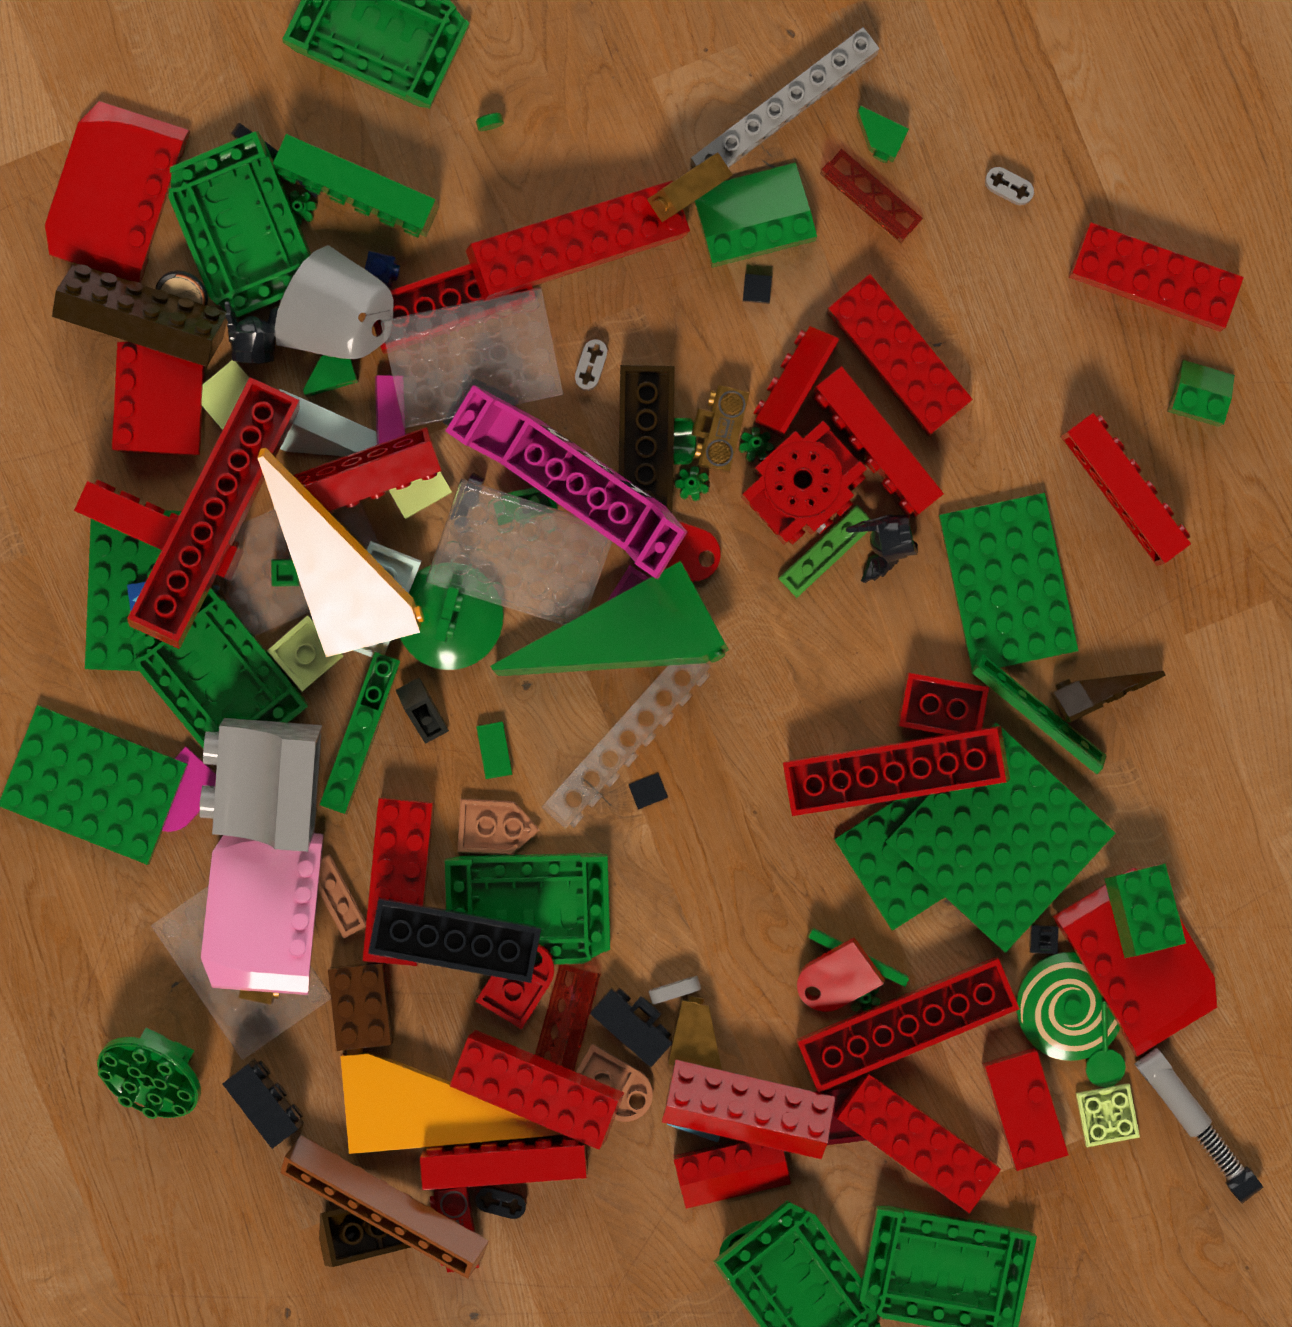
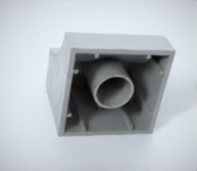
[200,718,322,852]

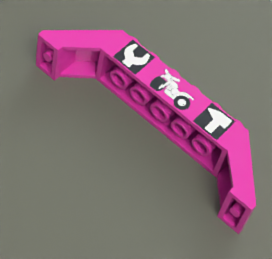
[445,385,687,579]

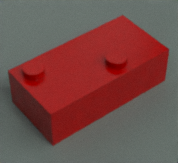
[982,1048,1069,1171]

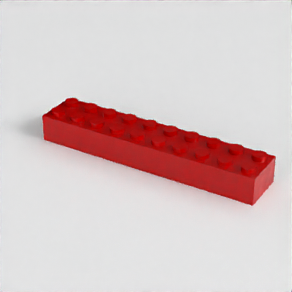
[127,377,300,649]

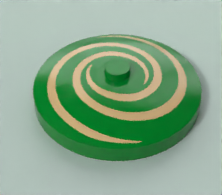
[1016,952,1120,1061]

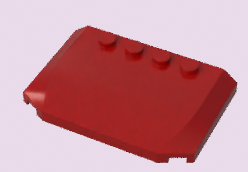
[45,101,190,283]
[1052,867,1217,1056]

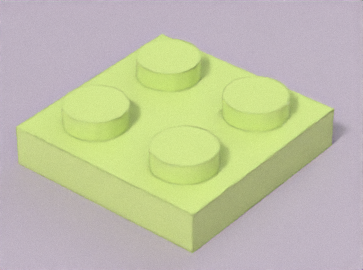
[267,615,344,692]

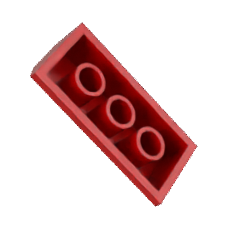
[753,326,839,438]
[673,1140,791,1209]

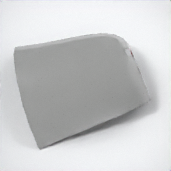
[275,245,393,359]

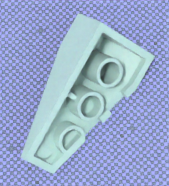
[279,389,377,457]

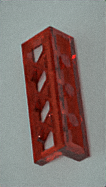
[820,148,923,244]
[535,964,601,1071]

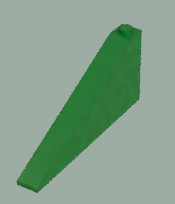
[491,561,729,676]

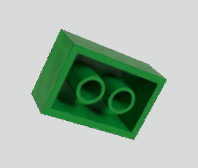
[1104,864,1186,958]

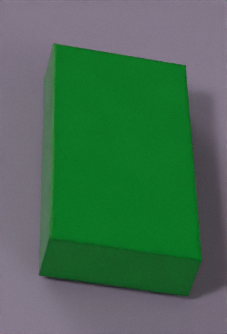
[476,722,513,779]

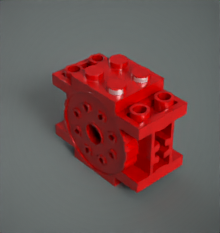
[741,421,867,545]

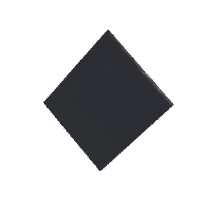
[628,773,668,810]

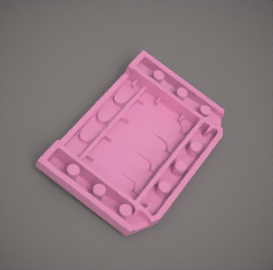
[201,833,324,995]

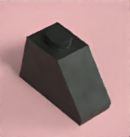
[396,678,449,744]

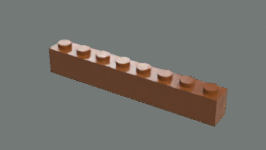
[280,1135,489,1279]

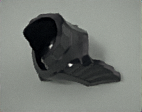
[225,302,279,364]
[846,514,918,583]

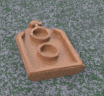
[457,798,540,855]

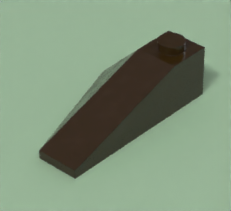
[1051,671,1166,722]
[319,1208,411,1267]

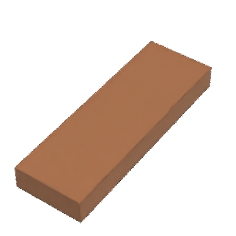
[318,854,366,938]

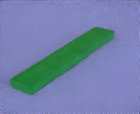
[972,655,1107,774]

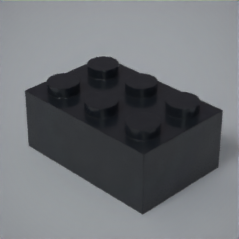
[222,1058,304,1149]

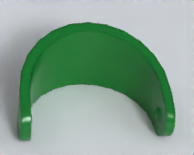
[674,418,697,464]

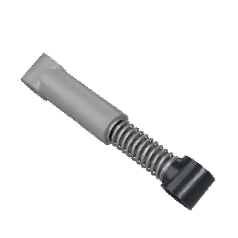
[1135,1047,1264,1204]

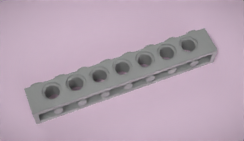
[690,27,880,168]

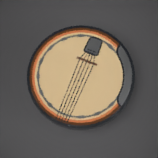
[155,270,208,306]

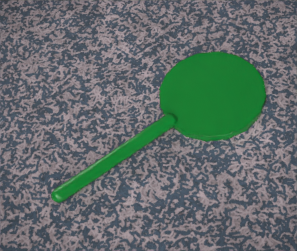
[1085,1001,1126,1087]

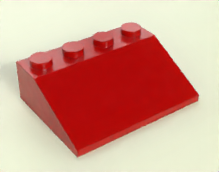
[112,342,204,455]

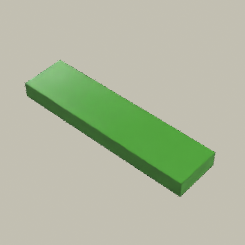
[778,505,871,598]

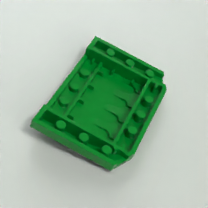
[282,0,470,109]
[168,131,311,318]
[130,586,308,749]
[445,853,610,965]
[713,1201,881,1327]
[858,1206,1037,1327]

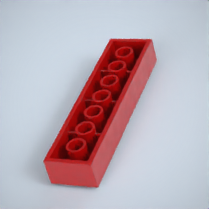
[465,180,690,302]
[783,726,1010,816]
[796,956,1020,1093]

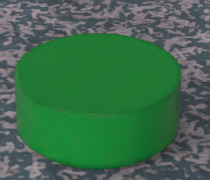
[476,113,504,131]

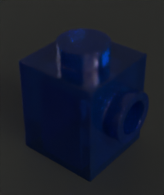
[365,251,400,288]

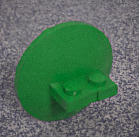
[400,562,504,670]
[97,1028,201,1119]

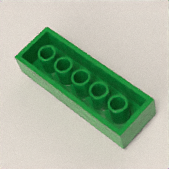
[273,134,439,238]

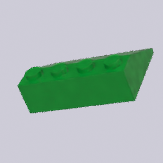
[694,163,817,268]

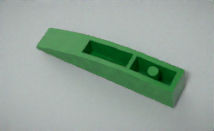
[319,652,401,814]

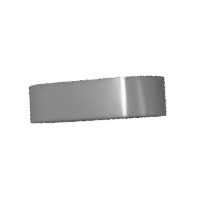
[985,167,1034,206]
[575,339,608,390]
[648,976,701,1004]

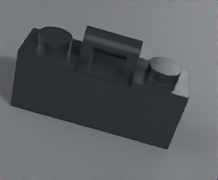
[590,987,673,1067]

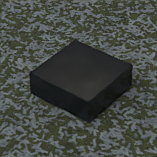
[743,274,772,304]

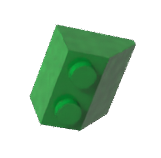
[1167,360,1235,427]

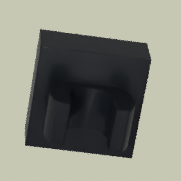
[1029,925,1059,954]

